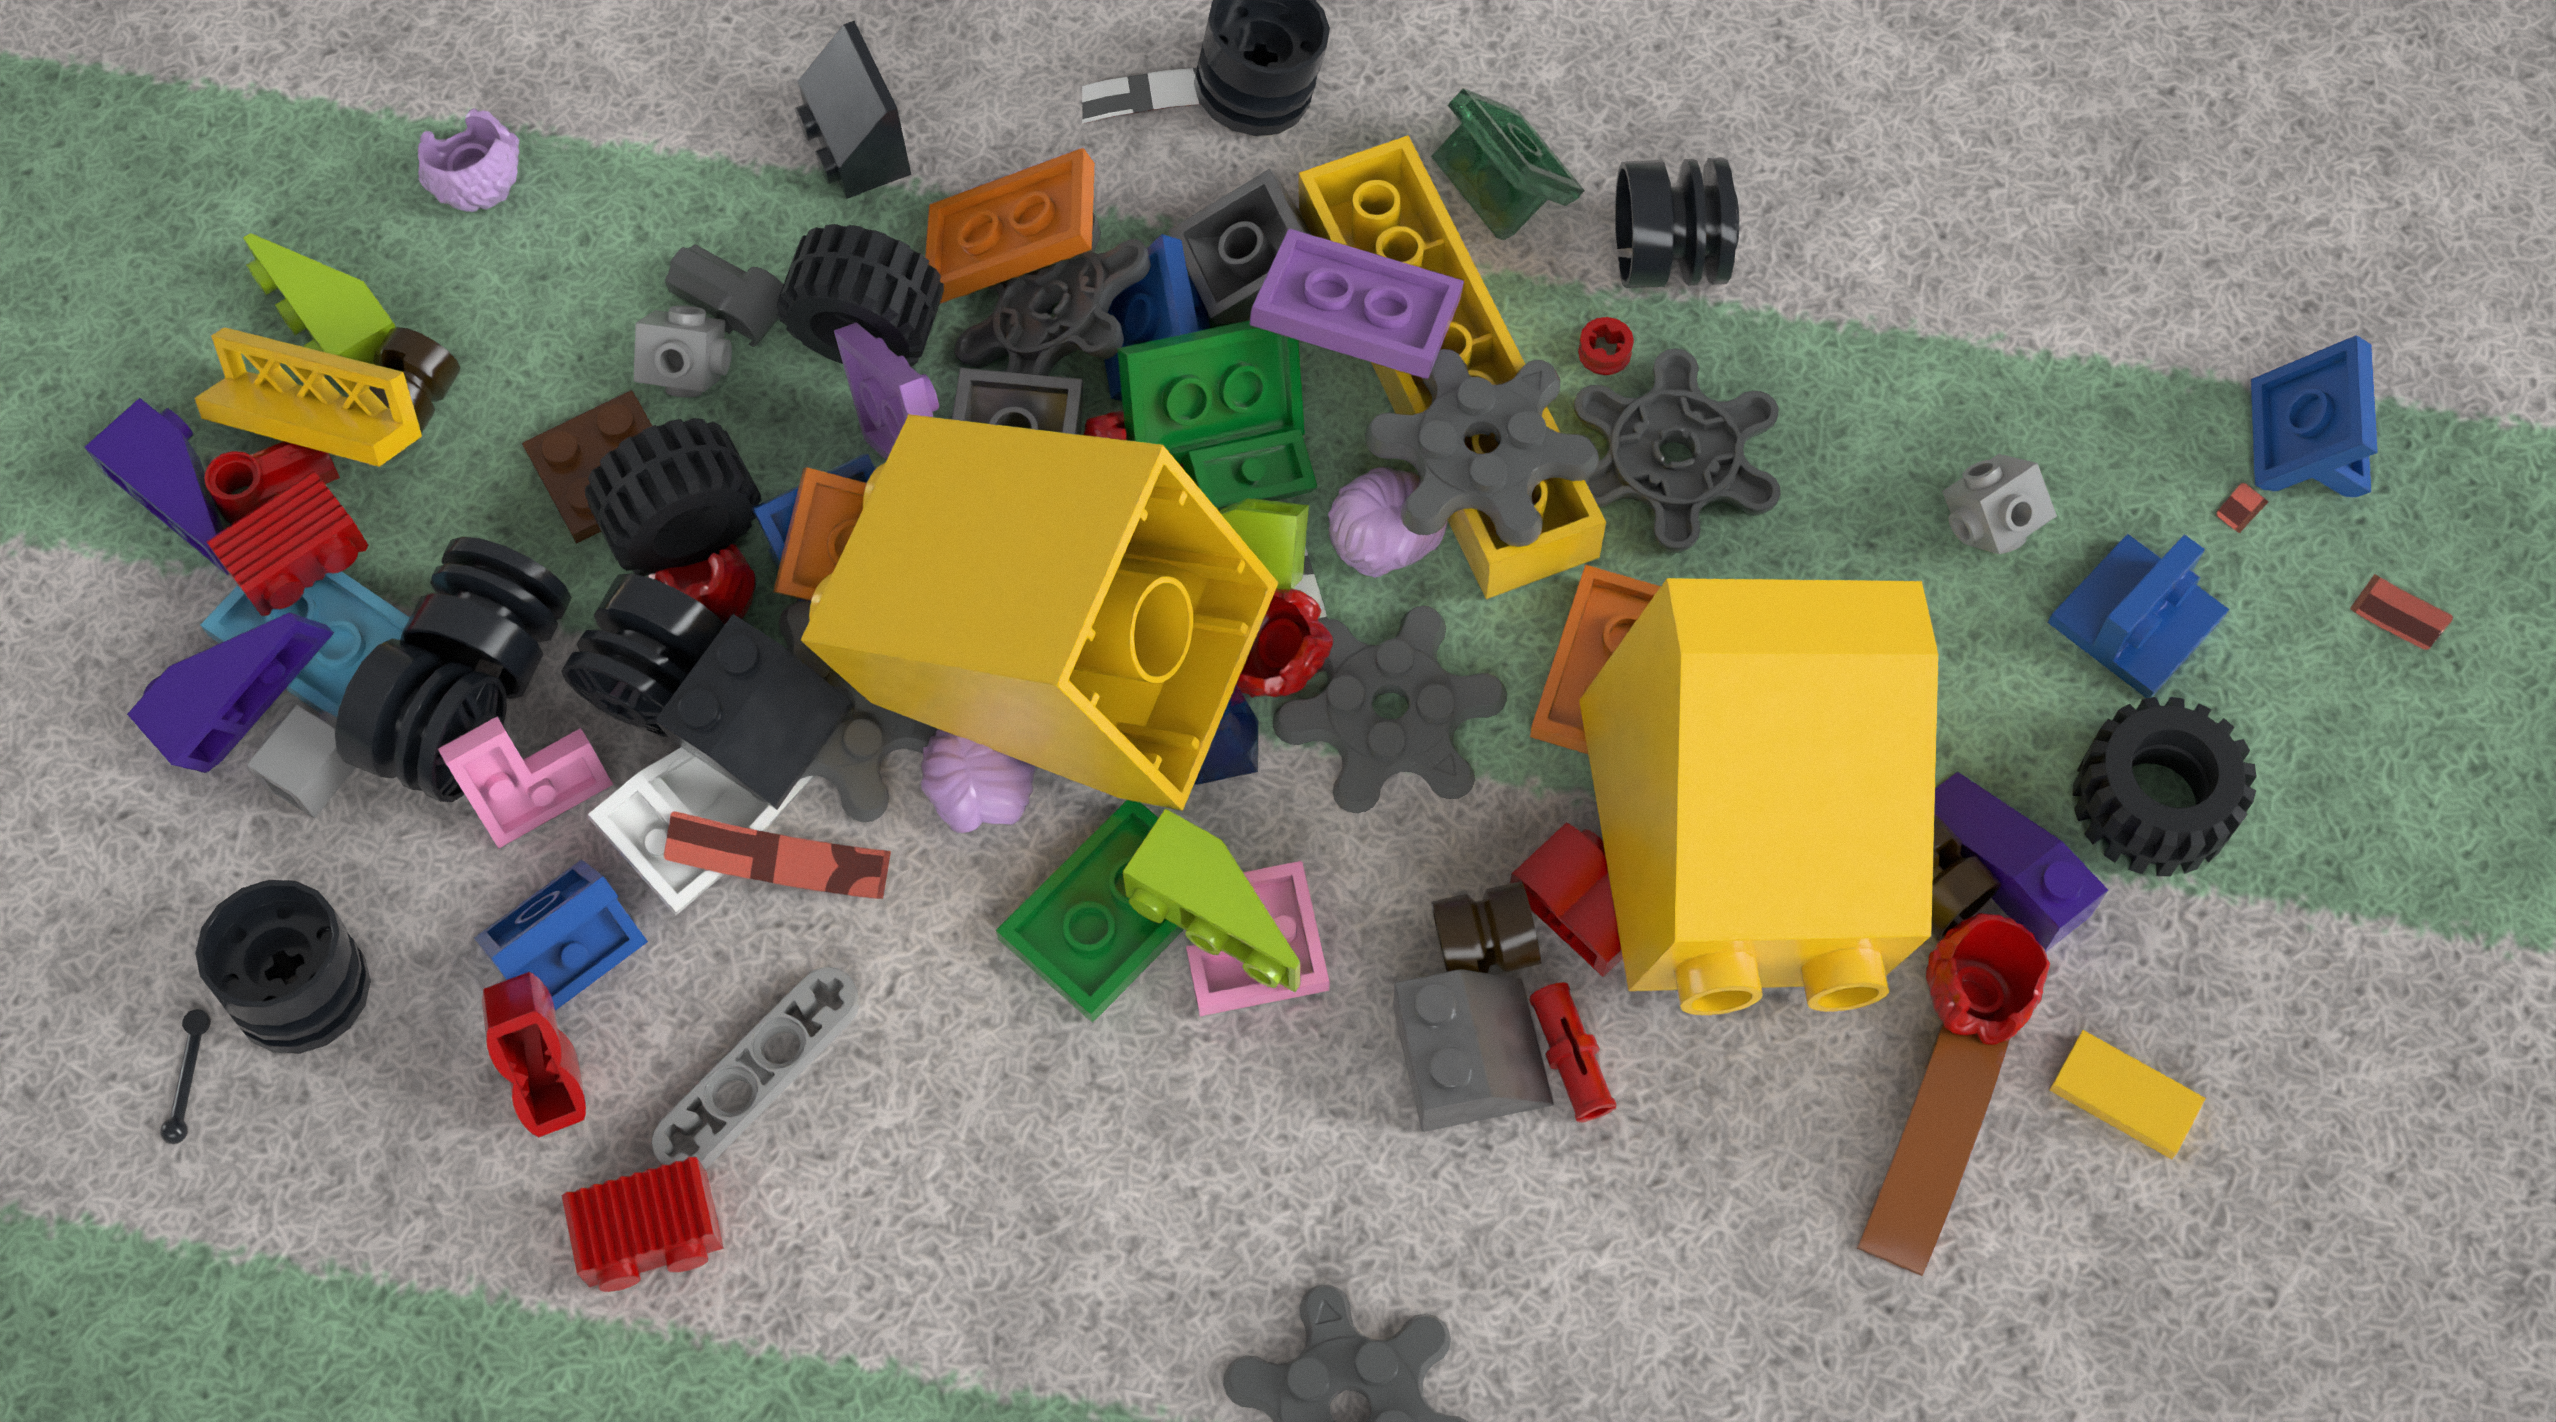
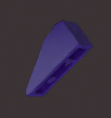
[84,398,229,575]
[127,612,334,773]
[1934,772,2108,952]

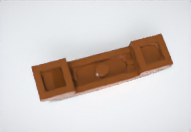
[1857,1022,2010,1276]

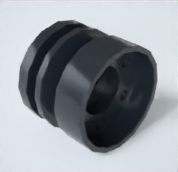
[1194,0,1330,136]
[1615,157,1739,288]
[400,536,572,699]
[561,573,725,737]
[335,638,507,802]
[195,880,371,1054]

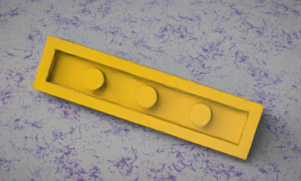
[194,327,422,467]

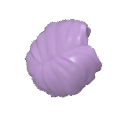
[418,108,520,212]
[1328,467,1447,578]
[921,729,1035,833]

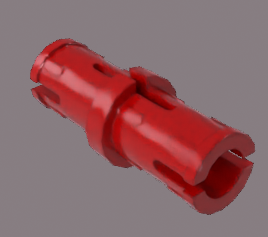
[1529,982,1617,1123]

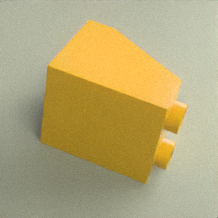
[801,414,1278,811]
[1579,578,1938,1015]

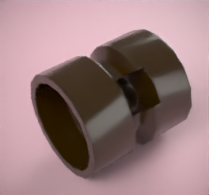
[369,327,460,441]
[1931,815,2001,941]
[1431,881,1542,973]

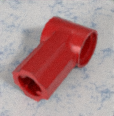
[204,441,340,524]

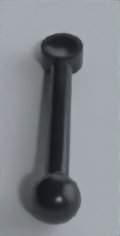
[160,1009,211,1144]

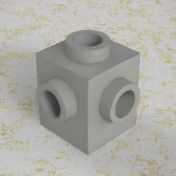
[633,306,732,397]
[1942,454,2057,555]

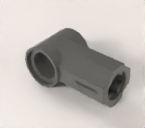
[665,244,783,347]

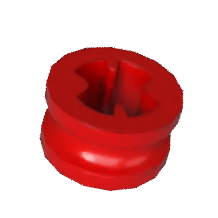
[1578,317,1634,376]

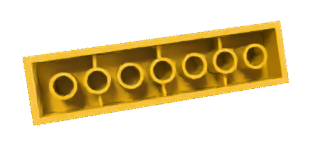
[1298,135,1606,599]

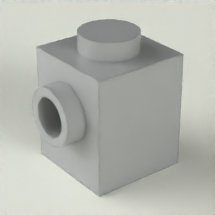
[247,705,356,818]

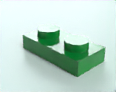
[1182,429,1318,510]

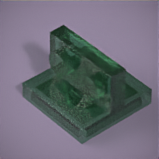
[1431,88,1585,240]

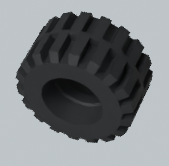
[776,224,944,367]
[585,418,762,576]
[2072,697,2257,877]

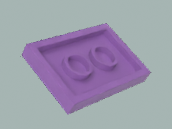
[1249,228,1464,379]
[834,323,939,460]

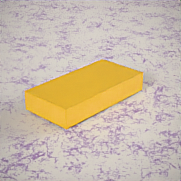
[2049,1030,2206,1159]

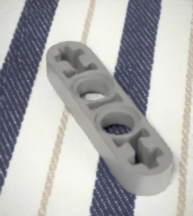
[651,967,860,1169]

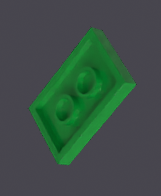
[1117,320,1305,464]
[996,800,1184,1023]

